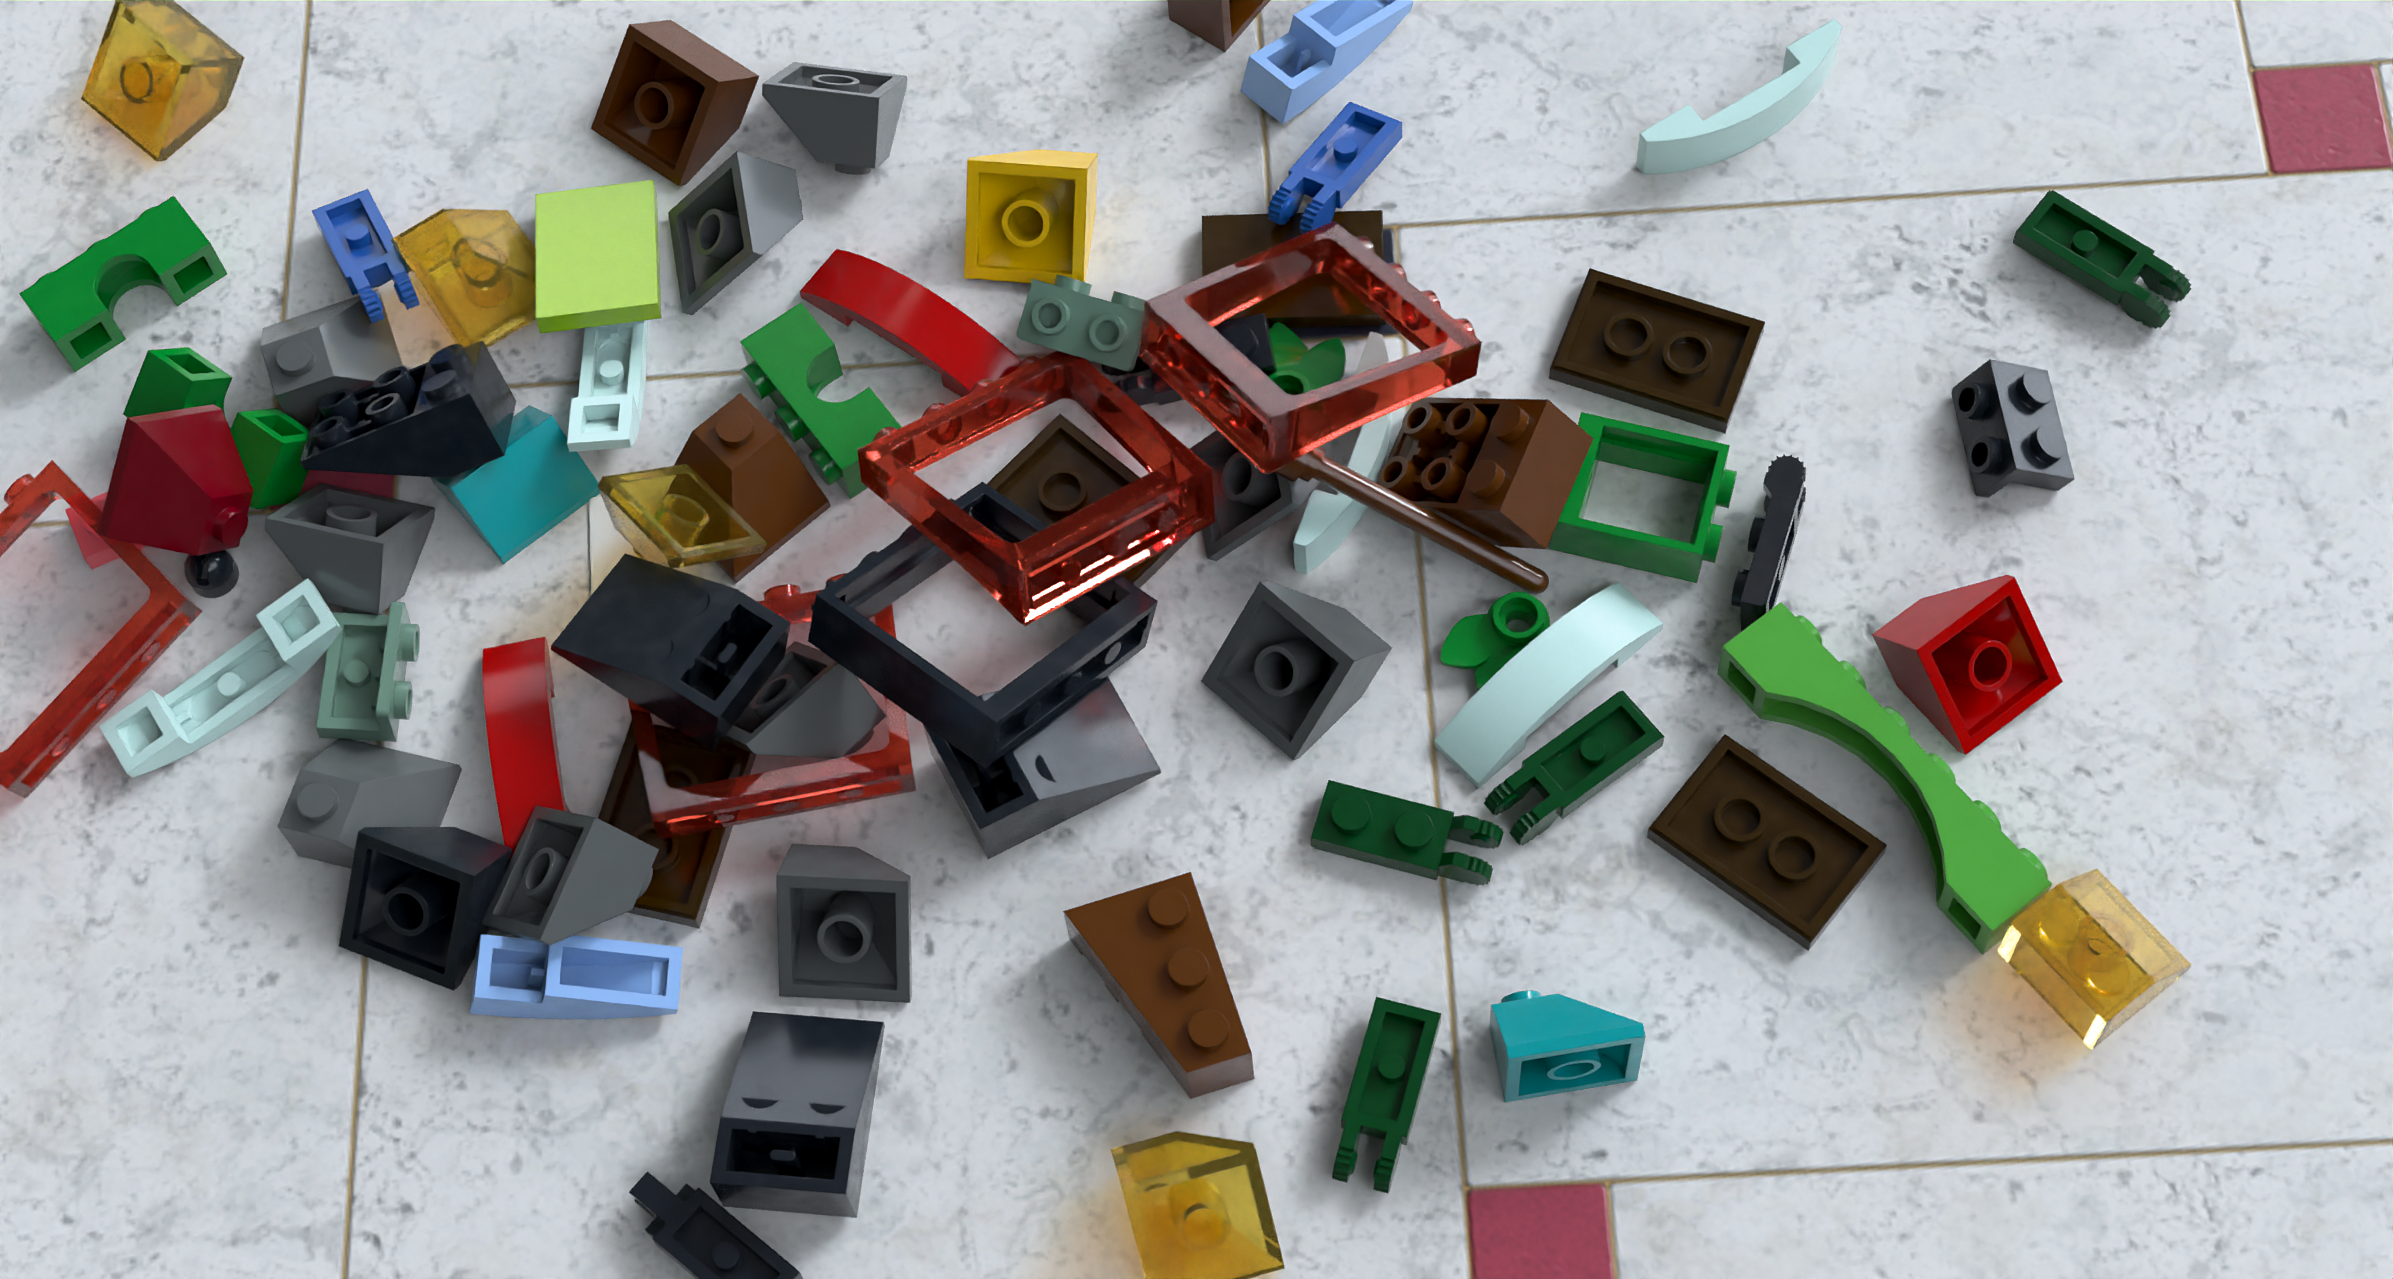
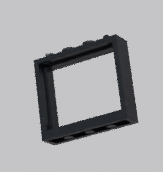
[808,482,1158,769]

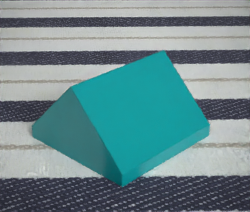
[430,405,603,564]

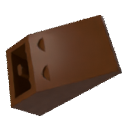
[1377,397,1593,549]

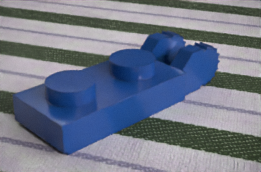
[1267,102,1402,238]
[312,189,420,324]

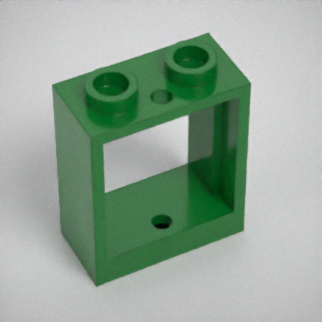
[1549,412,1737,583]

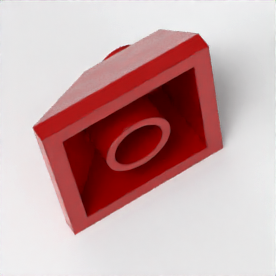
[1872,575,2063,755]

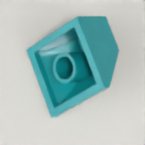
[1489,990,1646,1103]

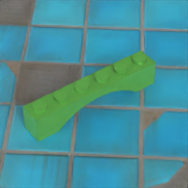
[1717,602,2052,955]

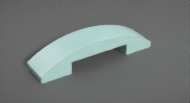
[1636,19,1842,175]
[567,320,648,452]
[1293,331,1391,574]
[99,578,342,778]
[1434,582,1663,789]

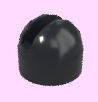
[184,550,239,598]

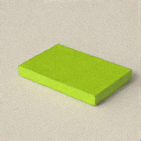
[535,179,662,333]

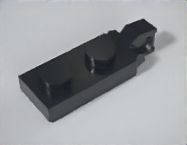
[629,1171,803,1279]

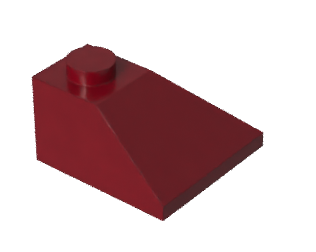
[97,404,254,556]

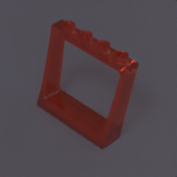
[1139,221,1482,474]
[857,351,1216,626]
[0,460,203,798]
[628,573,916,840]

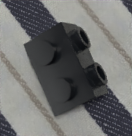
[1951,359,2075,498]

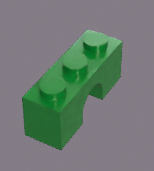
[19,196,227,372]
[740,303,911,499]
[123,347,310,509]

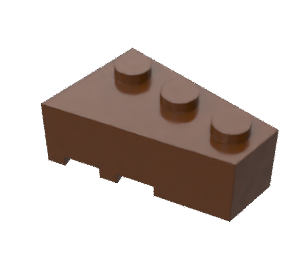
[1063,872,1255,1099]

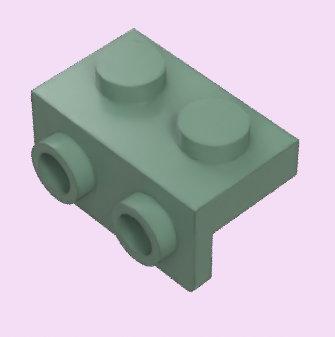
[1016,274,1163,372]
[316,602,420,742]

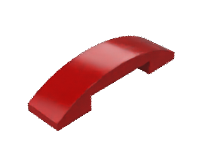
[799,249,1028,416]
[482,637,570,860]

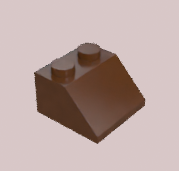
[591,20,759,186]

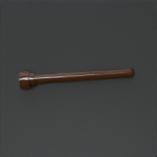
[1270,425,1549,594]

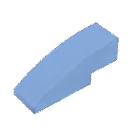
[1240,0,1413,124]
[469,934,683,1019]

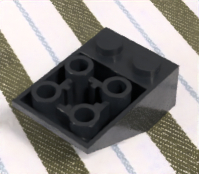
[300,340,516,478]
[551,553,791,752]
[923,676,1161,859]
[710,1011,885,1218]

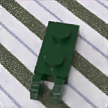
[2013,190,2192,329]
[1484,690,1664,845]
[1311,780,1504,886]
[1332,997,1441,1194]

